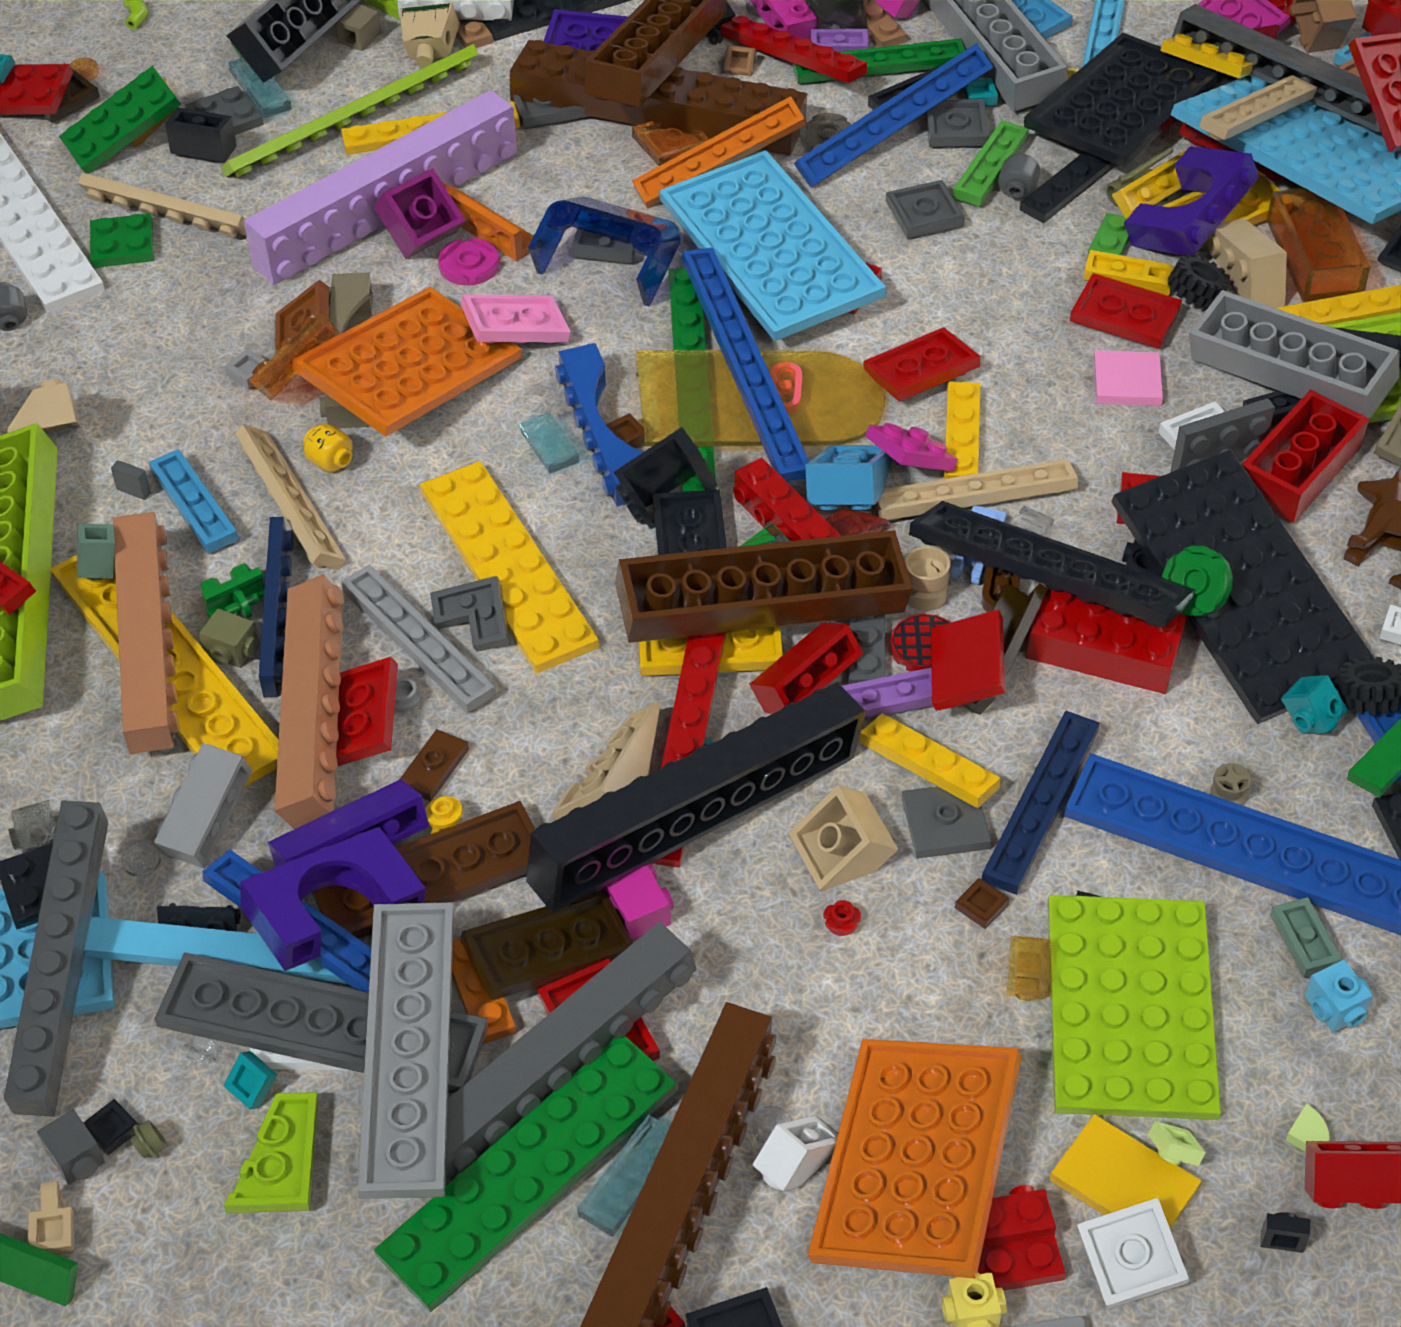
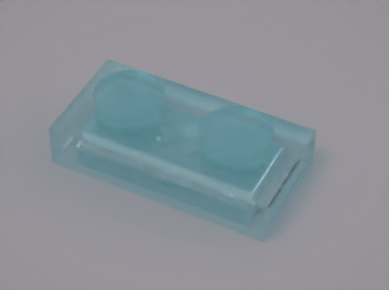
[520,412,579,474]

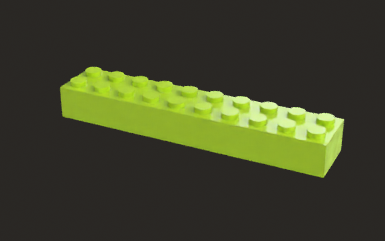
[0,423,58,721]

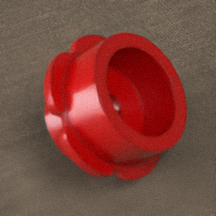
[823,900,861,936]

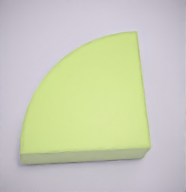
[1285,1104,1330,1152]

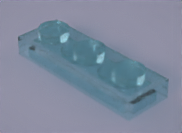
[228,58,292,118]
[577,1114,669,1237]

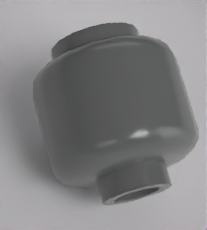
[998,153,1040,199]
[0,282,27,331]

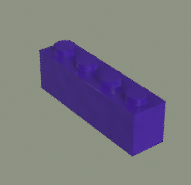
[268,779,430,867]

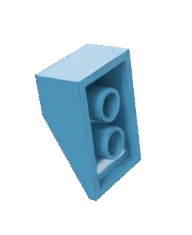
[805,445,893,510]

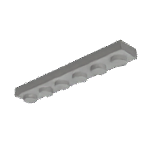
[341,564,496,714]

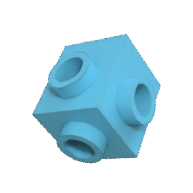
[1304,960,1373,1033]

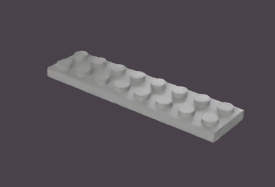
[358,903,454,1199]

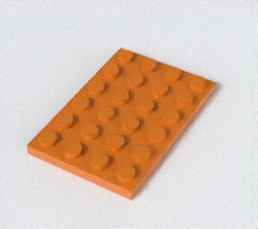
[292,287,522,437]
[808,1039,1022,1279]

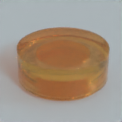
[69,57,99,81]

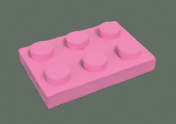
[461,294,571,344]

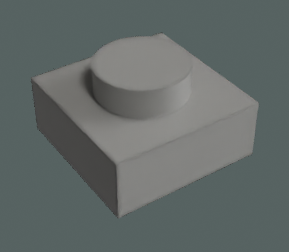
[224,349,272,389]

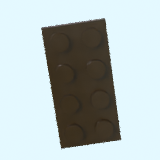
[461,889,634,1001]

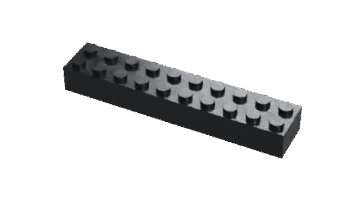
[526,682,865,913]

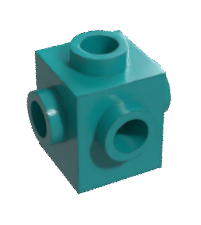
[1281,675,1348,735]

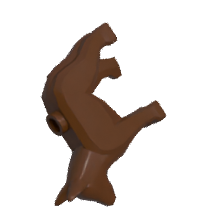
[1343,466,1401,590]

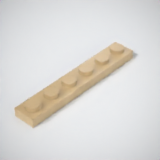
[1199,75,1317,140]
[78,173,247,238]
[235,424,346,570]
[874,459,1078,521]

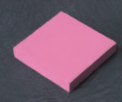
[1093,350,1163,406]

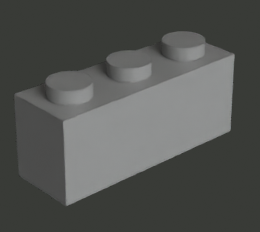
[154,743,252,869]

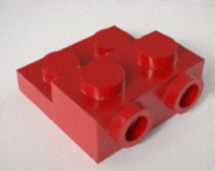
[978,1185,1066,1291]

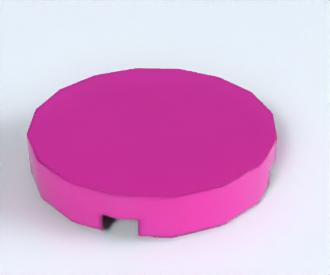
[438,238,500,286]

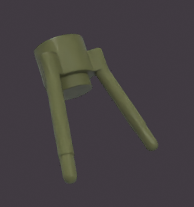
[1106,148,1173,206]

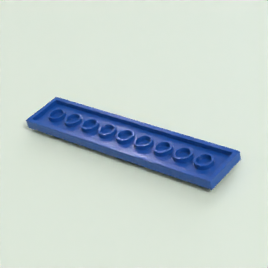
[1064,753,1401,935]

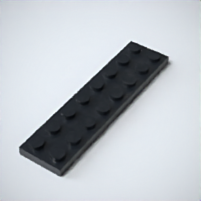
[909,501,1195,627]

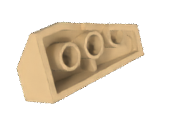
[551,701,660,820]

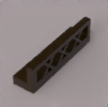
[962,583,1048,715]

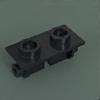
[157,903,241,931]

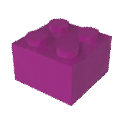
[373,168,466,259]

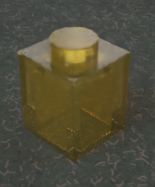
[1006,935,1050,1001]

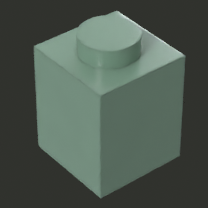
[76,524,115,580]

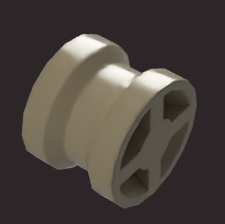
[1210,763,1252,806]

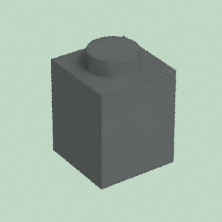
[37,1109,105,1185]

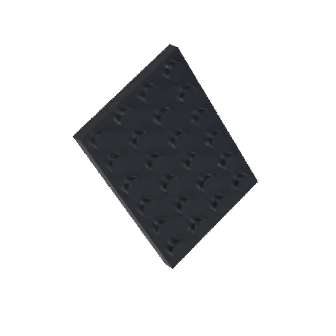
[1024,33,1222,167]

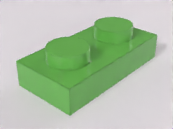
[1087,213,1130,258]

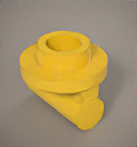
[425,796,463,834]

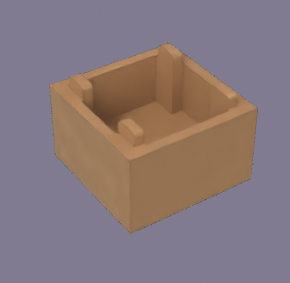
[1289,0,1357,53]

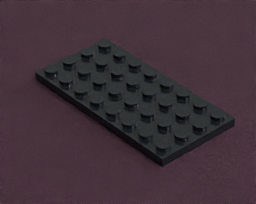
[1111,449,1376,724]

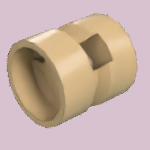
[905,546,950,611]

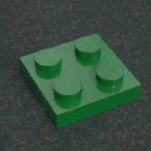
[90,213,154,268]

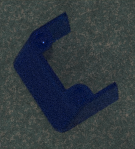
[528,196,681,307]

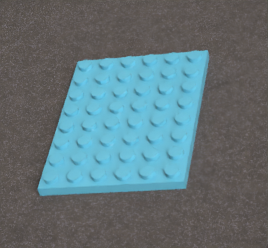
[1171,75,1401,224]

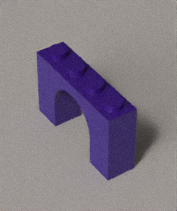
[1124,146,1259,256]
[240,827,426,971]

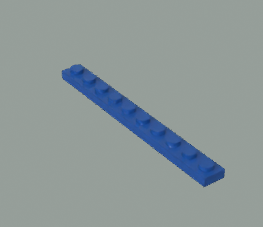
[682,247,809,482]

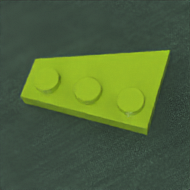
[224,1092,319,1214]

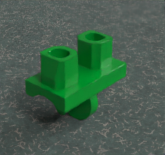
[200,563,265,619]

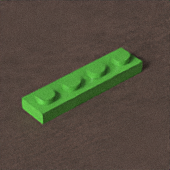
[953,120,1029,207]

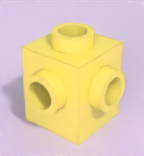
[941,1272,1007,1327]

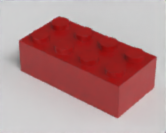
[1241,389,1369,523]
[1026,587,1187,695]

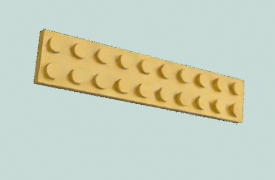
[51,554,279,787]

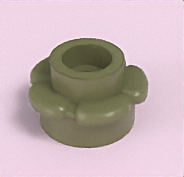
[130,1120,168,1158]

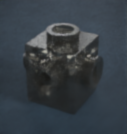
[8,799,59,853]

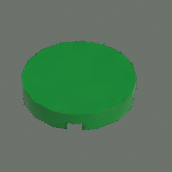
[1162,546,1233,617]

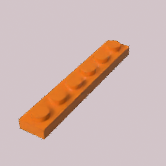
[632,96,806,209]

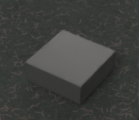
[111,460,151,500]

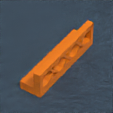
[441,181,538,262]

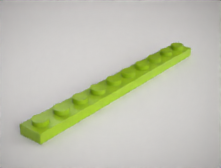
[220,44,479,178]

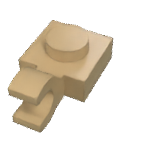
[28,1181,74,1255]

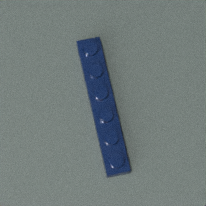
[258,517,293,698]
[982,710,1100,895]

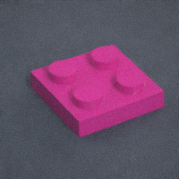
[865,423,958,471]

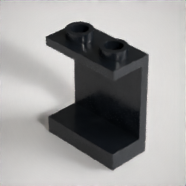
[614,427,718,529]

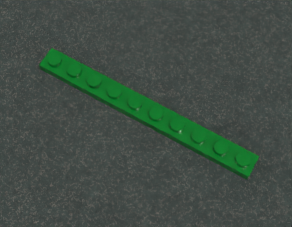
[668,268,717,492]

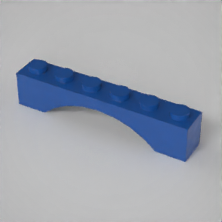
[555,343,643,507]

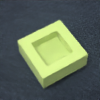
[1148,1121,1206,1166]

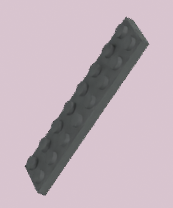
[154,952,488,1093]

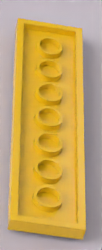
[419,461,599,674]

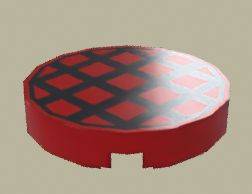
[890,613,950,672]

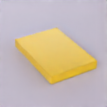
[1049,1114,1202,1230]

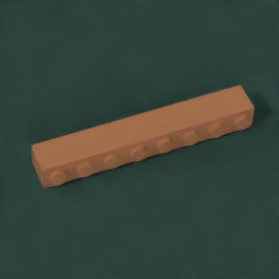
[113,512,179,754]
[274,574,344,829]

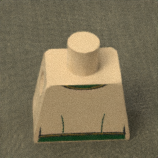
[400,3,460,68]

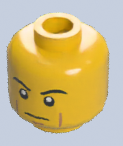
[303,423,353,473]

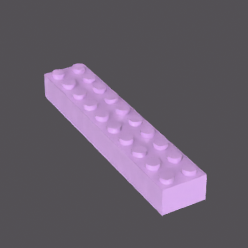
[244,90,517,285]

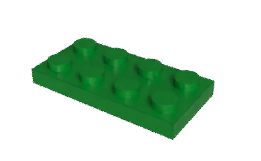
[59,65,181,174]

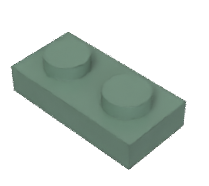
[1270,897,1342,978]

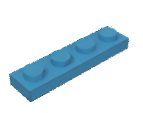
[149,449,239,554]

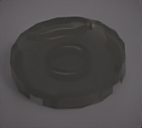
[799,113,854,152]

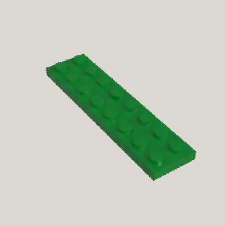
[374,1036,678,1312]

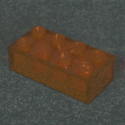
[1266,188,1371,302]

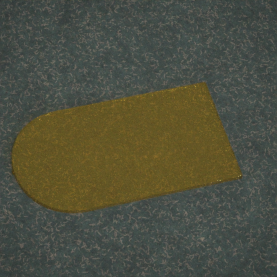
[635,350,886,446]

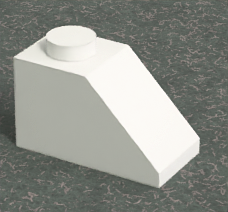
[752,1116,838,1191]

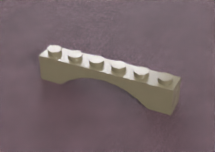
[320,272,373,429]

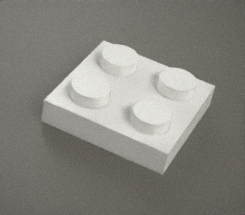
[1077,1198,1189,1310]

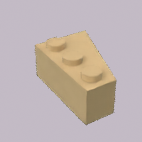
[1207,218,1287,308]

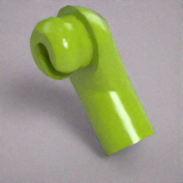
[124,0,148,30]

